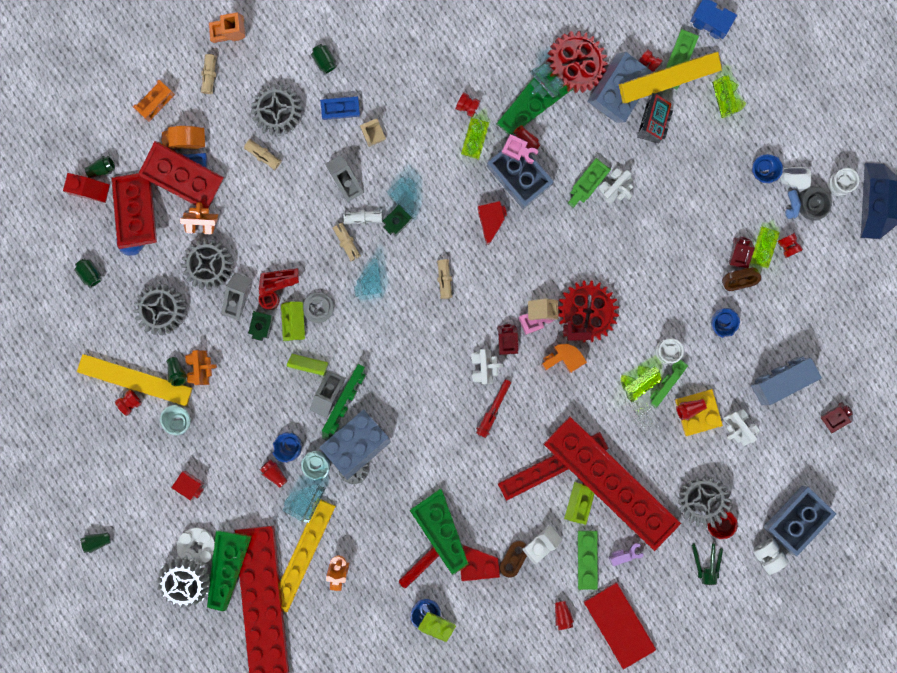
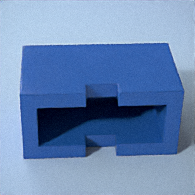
[690,0,737,39]

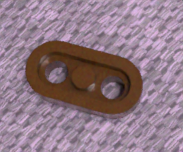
[722,267,761,291]
[500,540,527,578]

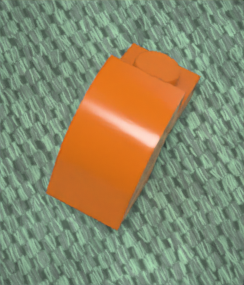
[209,12,245,43]
[162,126,205,150]
[541,344,587,373]

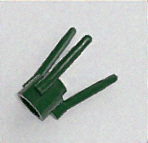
[692,543,723,585]

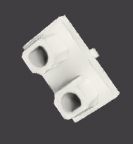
[599,168,633,205]
[471,349,503,384]
[723,409,760,446]

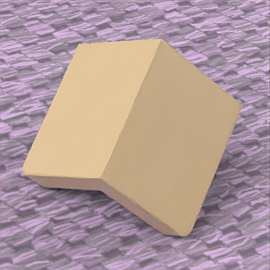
[360,118,386,147]
[528,299,558,320]

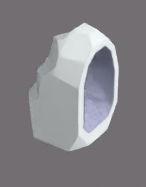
[780,167,811,191]

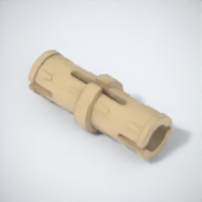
[201,54,217,94]
[244,139,282,171]
[332,223,361,262]
[437,259,453,299]

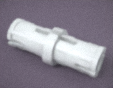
[343,210,382,225]

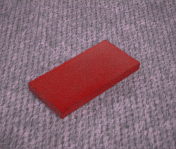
[138,141,225,209]
[111,173,157,249]
[583,582,656,670]

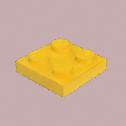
[674,389,723,436]

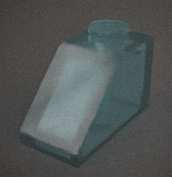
[387,176,417,221]
[354,258,383,301]
[282,484,326,523]

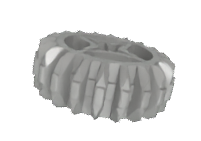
[251,84,303,136]
[181,238,234,290]
[133,284,186,335]
[678,476,732,529]
[157,556,210,608]

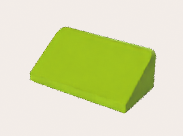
[281,302,305,341]
[286,354,328,376]
[564,482,595,525]

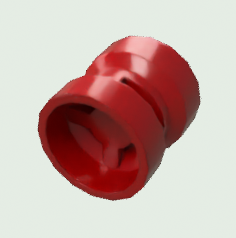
[638,49,663,72]
[455,92,481,118]
[777,233,803,258]
[258,292,280,310]
[115,389,142,416]

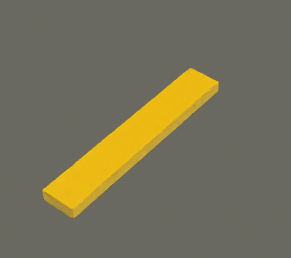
[618,52,722,103]
[77,354,193,406]
[280,498,336,612]

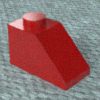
[63,173,110,203]
[477,201,507,245]

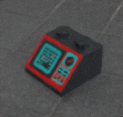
[637,93,673,144]

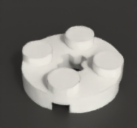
[177,528,215,566]

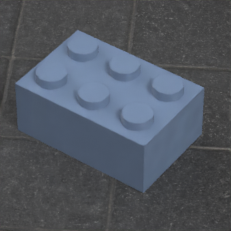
[587,52,653,123]
[487,151,554,210]
[751,356,822,405]
[319,409,391,480]
[763,486,836,556]

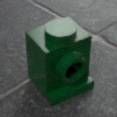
[382,204,412,236]
[248,311,274,341]

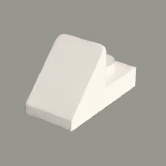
[522,525,562,564]

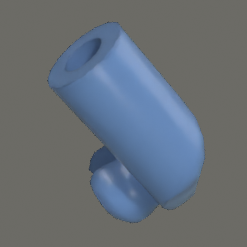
[785,190,801,219]

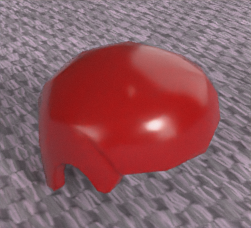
[707,512,738,539]

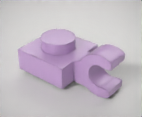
[609,543,644,566]

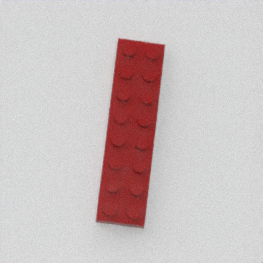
[543,416,681,551]
[235,525,289,673]

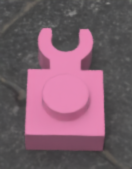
[502,134,539,164]
[518,313,554,335]

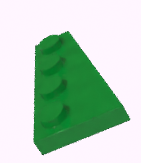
[496,64,573,136]
[322,364,367,441]
[409,489,469,575]
[207,530,251,611]

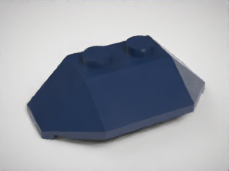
[861,163,897,239]

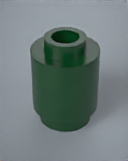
[311,44,337,74]
[74,258,102,288]

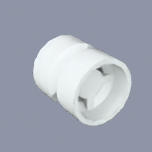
[827,168,859,197]
[655,338,684,364]
[752,538,789,575]

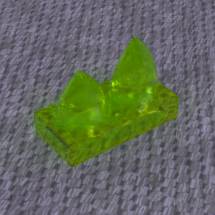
[712,75,746,118]
[461,118,489,160]
[750,226,780,269]
[621,366,662,403]

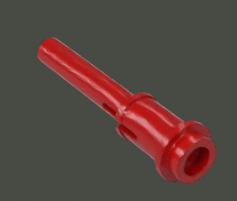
[476,379,511,438]

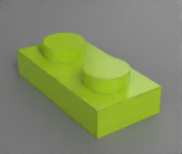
[418,612,456,642]

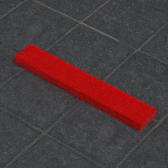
[498,432,609,501]

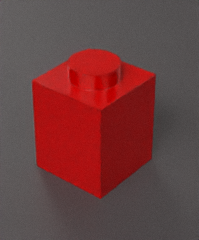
[171,471,204,501]

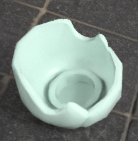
[160,405,191,436]
[301,451,330,481]

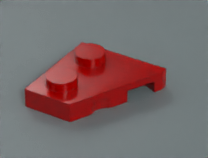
[258,268,300,295]
[460,544,500,581]

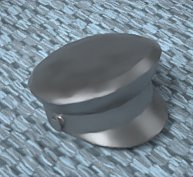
[798,187,832,221]

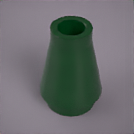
[85,156,115,178]
[166,357,187,386]
[80,532,111,553]

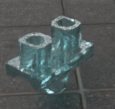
[530,63,565,98]

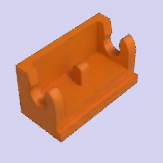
[133,80,175,122]

